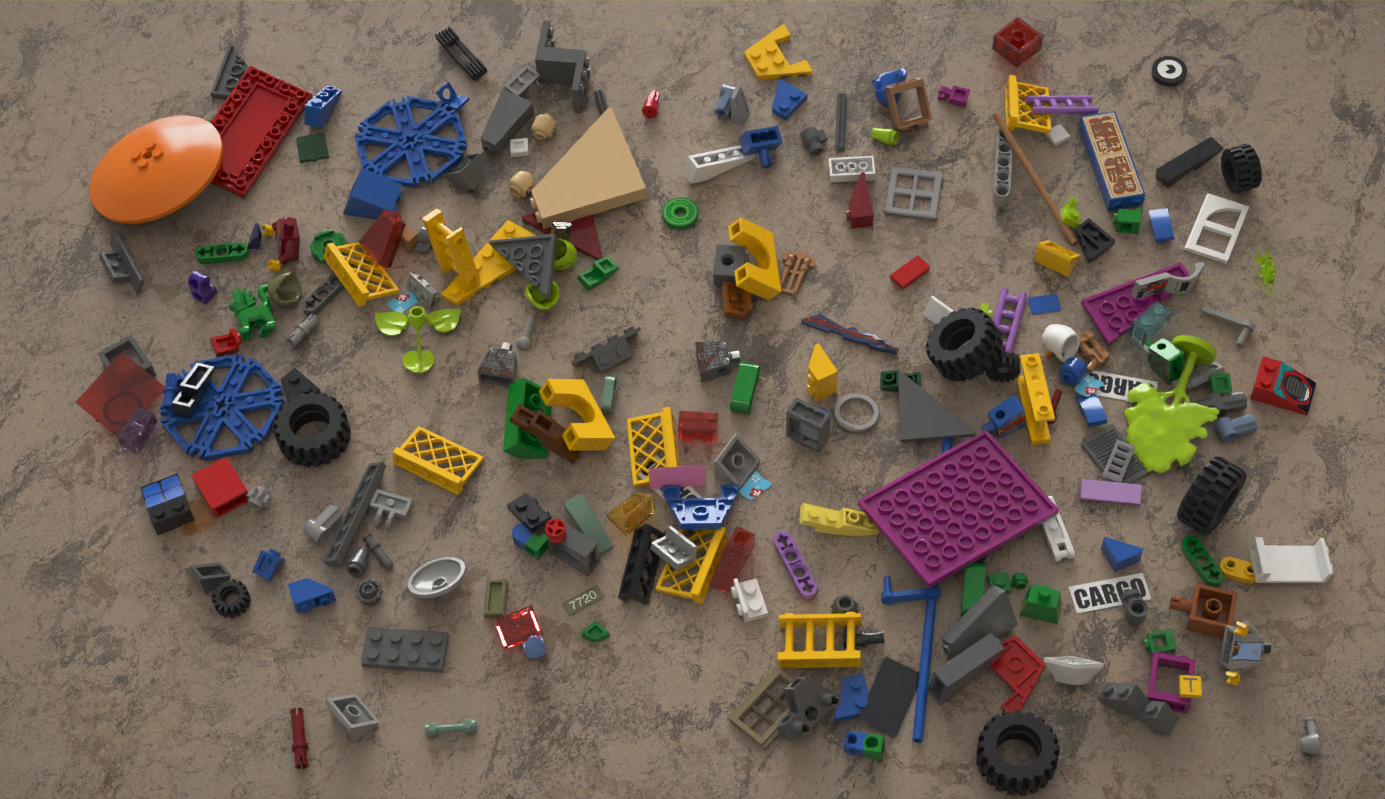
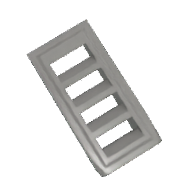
[730,85,750,124]
[1102,440,1135,483]

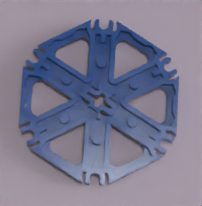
[354,96,467,188]
[160,354,284,461]

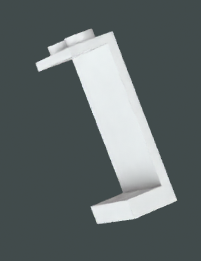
[1248,537,1333,583]

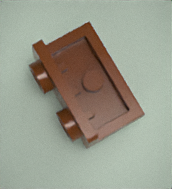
[721,281,753,320]

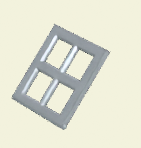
[883,167,942,220]

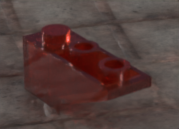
[710,526,755,593]

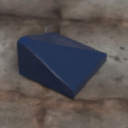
[247,223,262,249]

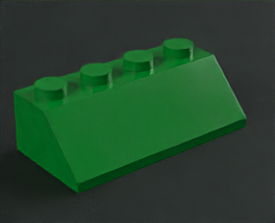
[503,377,551,459]

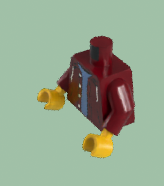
[261,217,300,272]

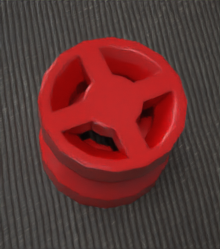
[545,518,566,544]

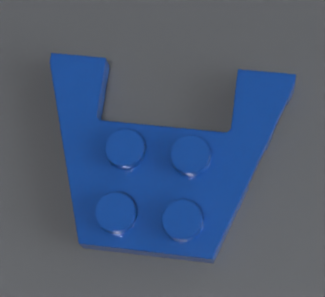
[662,485,739,530]

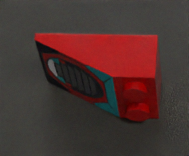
[1250,356,1316,415]

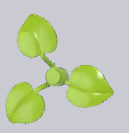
[375,306,461,374]

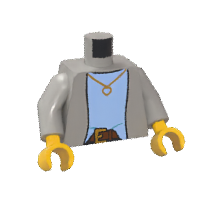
[1219,621,1271,686]

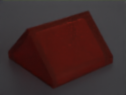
[492,605,543,649]

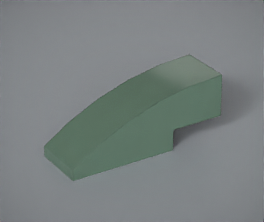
[563,494,614,556]

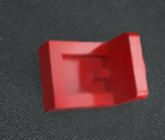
[210,328,242,357]

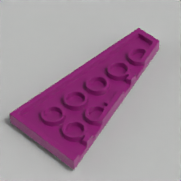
[1081,262,1190,346]

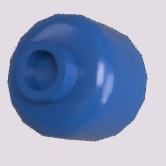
[1059,357,1087,386]

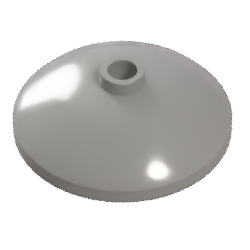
[408,557,466,599]

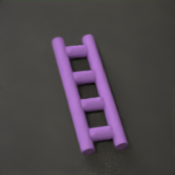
[1025,96,1099,114]
[993,288,1027,354]

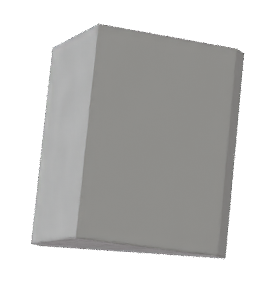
[714,433,760,489]
[325,694,380,743]

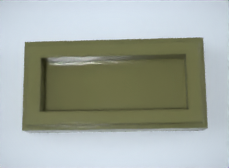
[484,579,508,618]

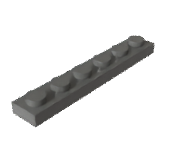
[323,461,386,566]

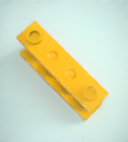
[422,209,481,291]
[1016,353,1055,445]
[777,612,862,668]

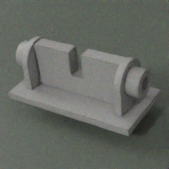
[406,273,441,309]

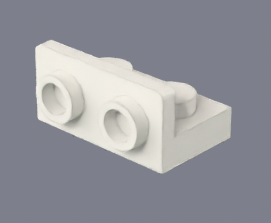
[731,578,768,623]

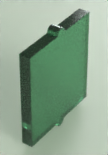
[296,132,329,163]

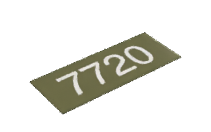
[562,585,604,616]

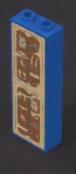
[1078,111,1145,211]

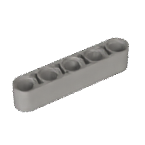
[993,129,1014,207]

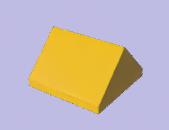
[1035,240,1081,277]

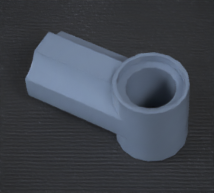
[714,84,736,119]
[1214,414,1258,443]

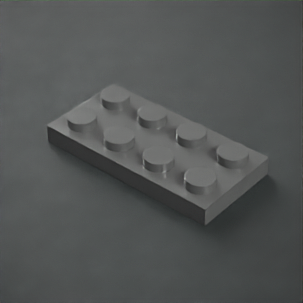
[361,627,449,673]

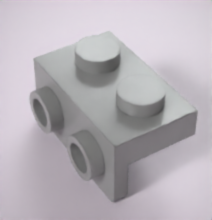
[650,526,697,571]

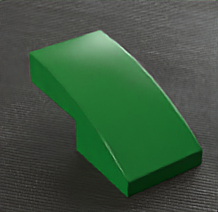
[577,256,619,291]

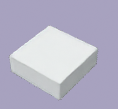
[1045,124,1070,147]
[510,138,529,157]

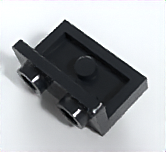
[507,493,551,533]

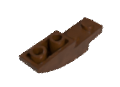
[509,404,581,464]

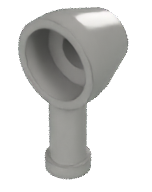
[1301,716,1321,755]

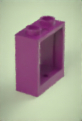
[1147,652,1196,713]

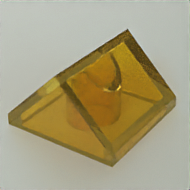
[606,492,656,536]

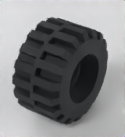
[1221,144,1262,193]

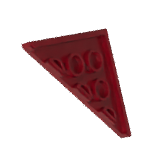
[522,213,602,260]

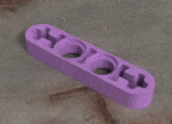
[774,531,817,600]

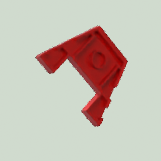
[989,636,1045,713]

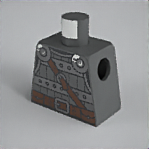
[477,342,517,387]
[695,342,740,382]

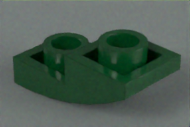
[880,370,921,392]

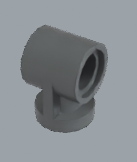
[1120,589,1148,625]

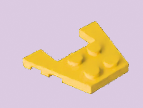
[744,24,813,80]

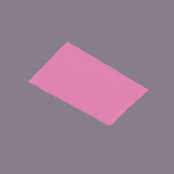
[649,465,705,489]

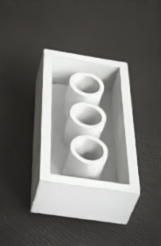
[828,156,875,183]

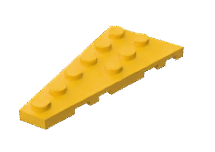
[441,220,537,307]

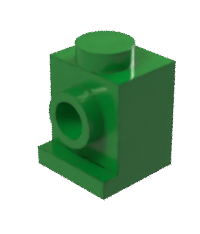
[1113,208,1141,234]
[1143,628,1177,655]

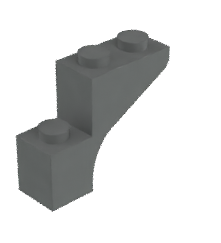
[1097,682,1179,735]

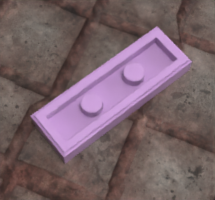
[1080,479,1142,506]

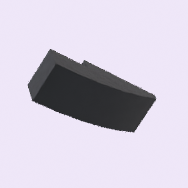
[172,363,214,418]

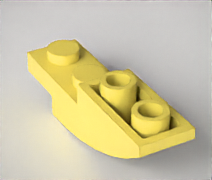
[800,503,879,536]

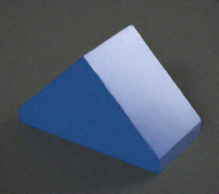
[1101,537,1144,572]

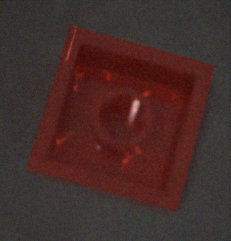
[992,17,1043,68]

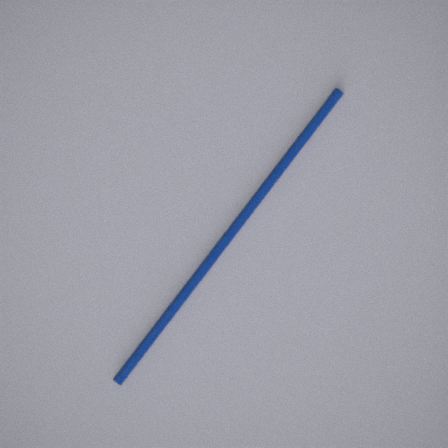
[912,438,953,743]

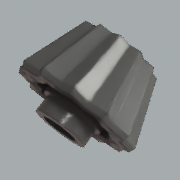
[355,578,383,606]
[830,594,859,614]

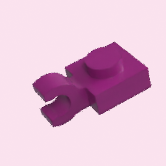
[937,85,970,107]

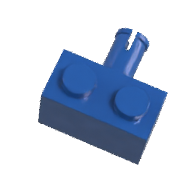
[739,125,783,168]

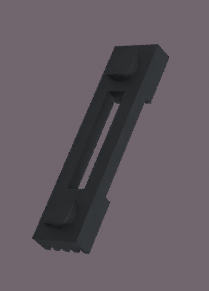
[435,26,487,80]

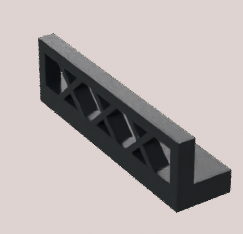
[618,524,665,605]

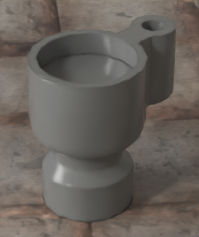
[800,127,828,157]
[415,226,432,254]

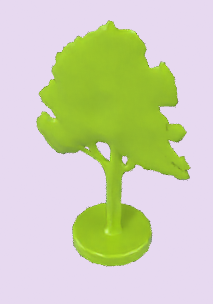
[1124,335,1220,473]

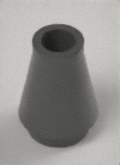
[347,546,370,577]

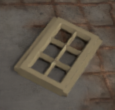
[727,666,794,749]

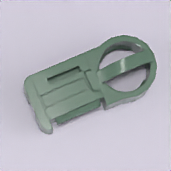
[601,376,619,415]

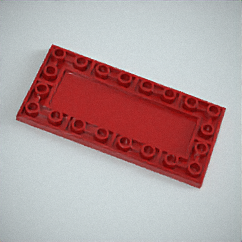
[210,65,312,198]

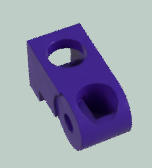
[188,271,217,305]

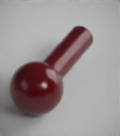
[1047,389,1063,424]

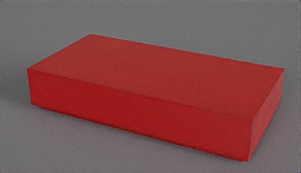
[890,255,930,290]

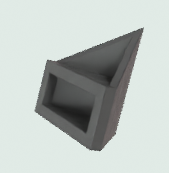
[184,563,231,595]

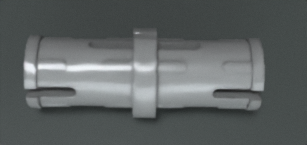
[286,314,320,347]

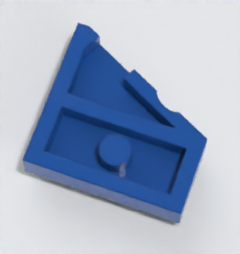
[772,79,807,120]

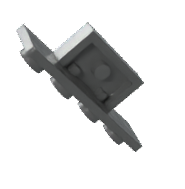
[99,230,144,294]
[571,326,641,372]

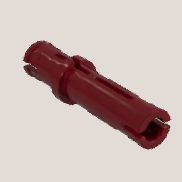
[290,707,309,769]

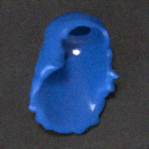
[872,68,907,106]

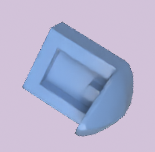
[520,630,546,658]

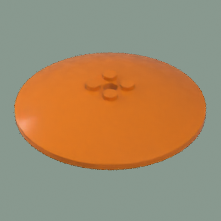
[89,116,223,224]

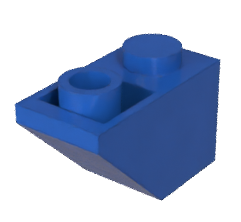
[288,578,336,613]

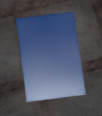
[1028,294,1061,314]

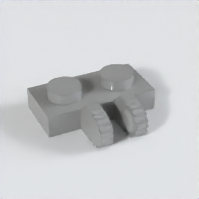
[369,489,414,529]

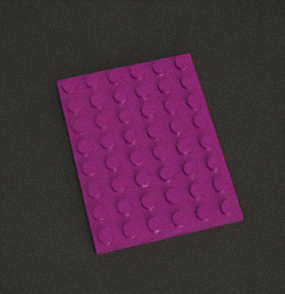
[858,430,1059,588]

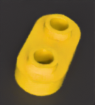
[1219,557,1256,584]

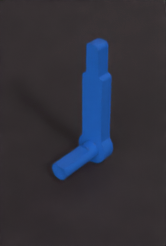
[881,576,941,605]

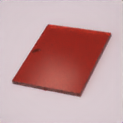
[75,352,165,439]

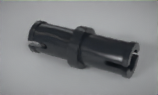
[842,630,885,648]

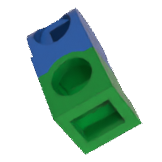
[512,524,549,560]
[843,732,885,761]

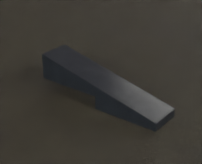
[1156,137,1223,188]

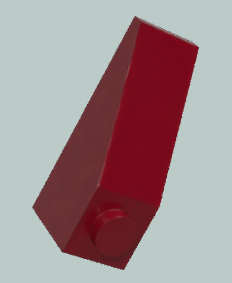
[846,172,874,229]

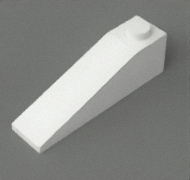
[682,145,755,184]

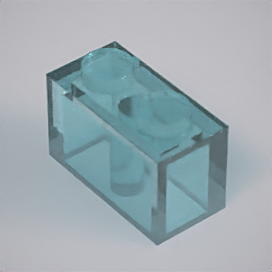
[1129,301,1172,346]

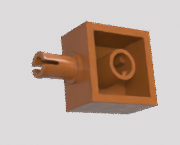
[1169,583,1238,639]

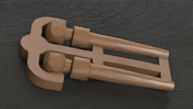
[780,251,815,295]

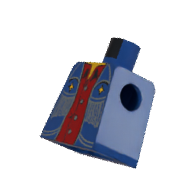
[981,395,1026,438]

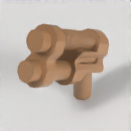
[1078,331,1111,374]

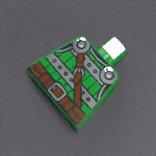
[1143,339,1184,386]

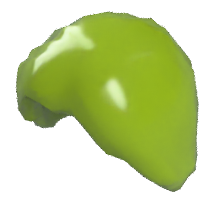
[524,280,560,310]

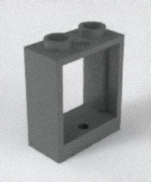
[786,397,830,452]
[547,523,600,577]

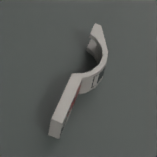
[1131,262,1205,300]

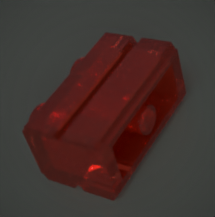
[678,411,719,443]

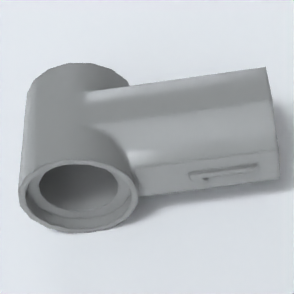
[303,505,343,544]

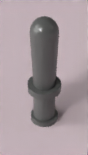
[362,533,393,570]

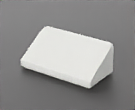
[923,296,954,324]

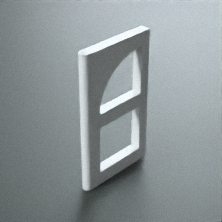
[1184,194,1249,264]

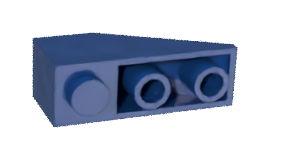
[305,86,342,128]

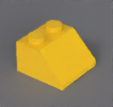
[806,343,838,401]

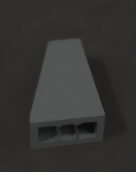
[481,89,534,156]
[941,585,1018,658]
[928,633,1004,705]

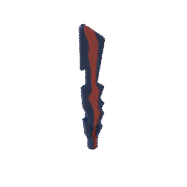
[801,314,899,355]

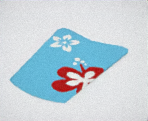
[386,291,418,313]
[1074,373,1104,397]
[739,471,772,500]

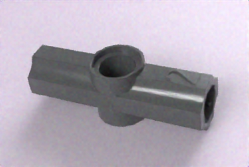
[1190,392,1247,418]

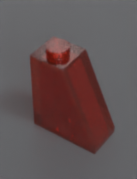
[359,209,406,268]

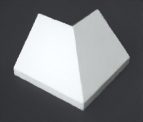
[1044,656,1104,685]

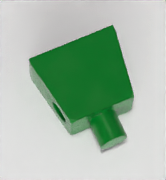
[1020,585,1062,625]

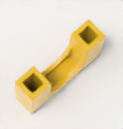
[728,217,781,301]
[539,379,615,451]

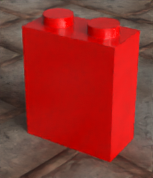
[191,457,249,519]

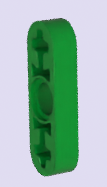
[195,242,249,264]
[1181,536,1223,588]

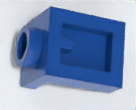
[252,549,285,580]

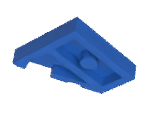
[834,673,869,722]

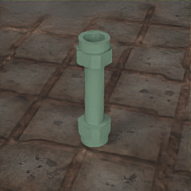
[425,719,477,737]

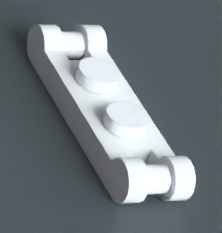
[1041,496,1075,562]

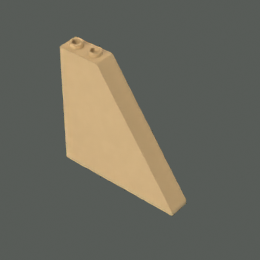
[530,107,647,229]

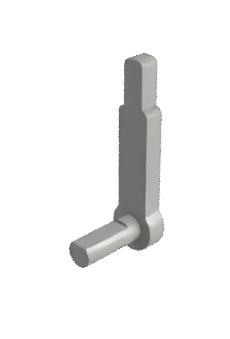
[1201,306,1256,347]

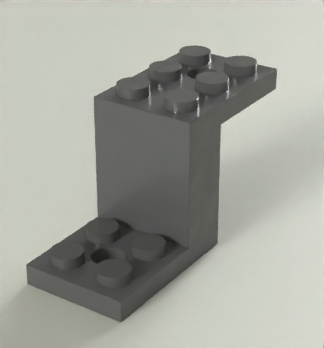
[535,20,591,113]

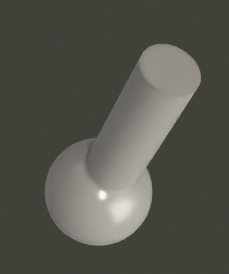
[516,316,535,350]

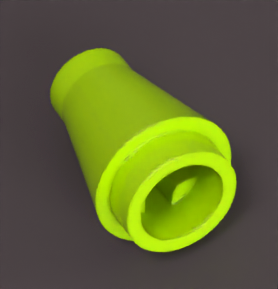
[871,128,899,146]

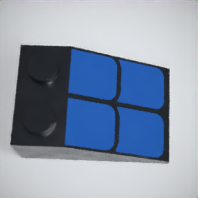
[140,473,195,535]

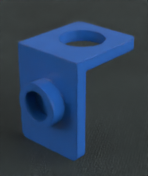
[436,82,470,110]

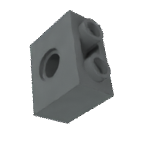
[713,244,749,286]

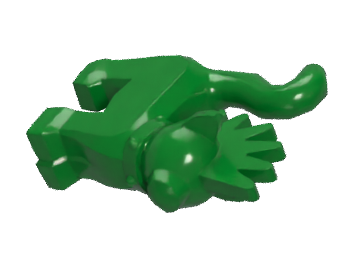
[229,284,276,341]

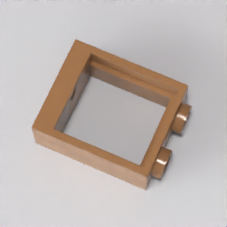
[885,77,932,131]

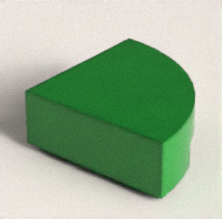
[581,620,610,642]

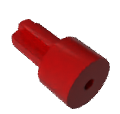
[642,90,660,118]

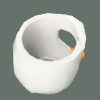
[1042,324,1080,363]

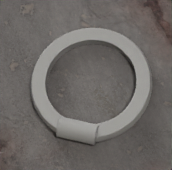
[834,393,879,433]

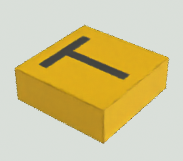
[1178,675,1202,698]

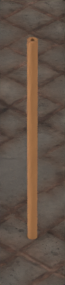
[993,112,1078,246]

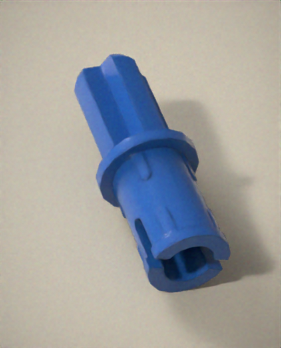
[163,373,178,411]

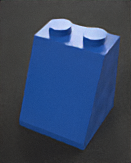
[343,168,403,222]

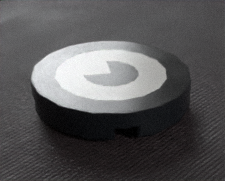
[1151,56,1187,86]

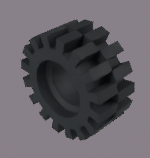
[985,351,1020,382]
[212,579,251,618]

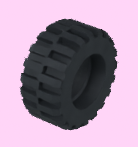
[926,308,1003,382]
[273,392,351,467]
[1177,456,1247,535]
[976,710,1060,796]

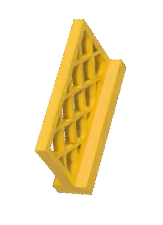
[1005,75,1051,134]
[323,241,399,307]
[627,407,680,488]
[392,426,484,496]
[655,527,729,605]

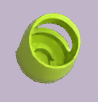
[554,239,577,270]

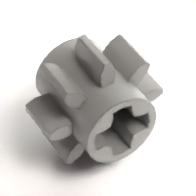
[246,486,272,510]

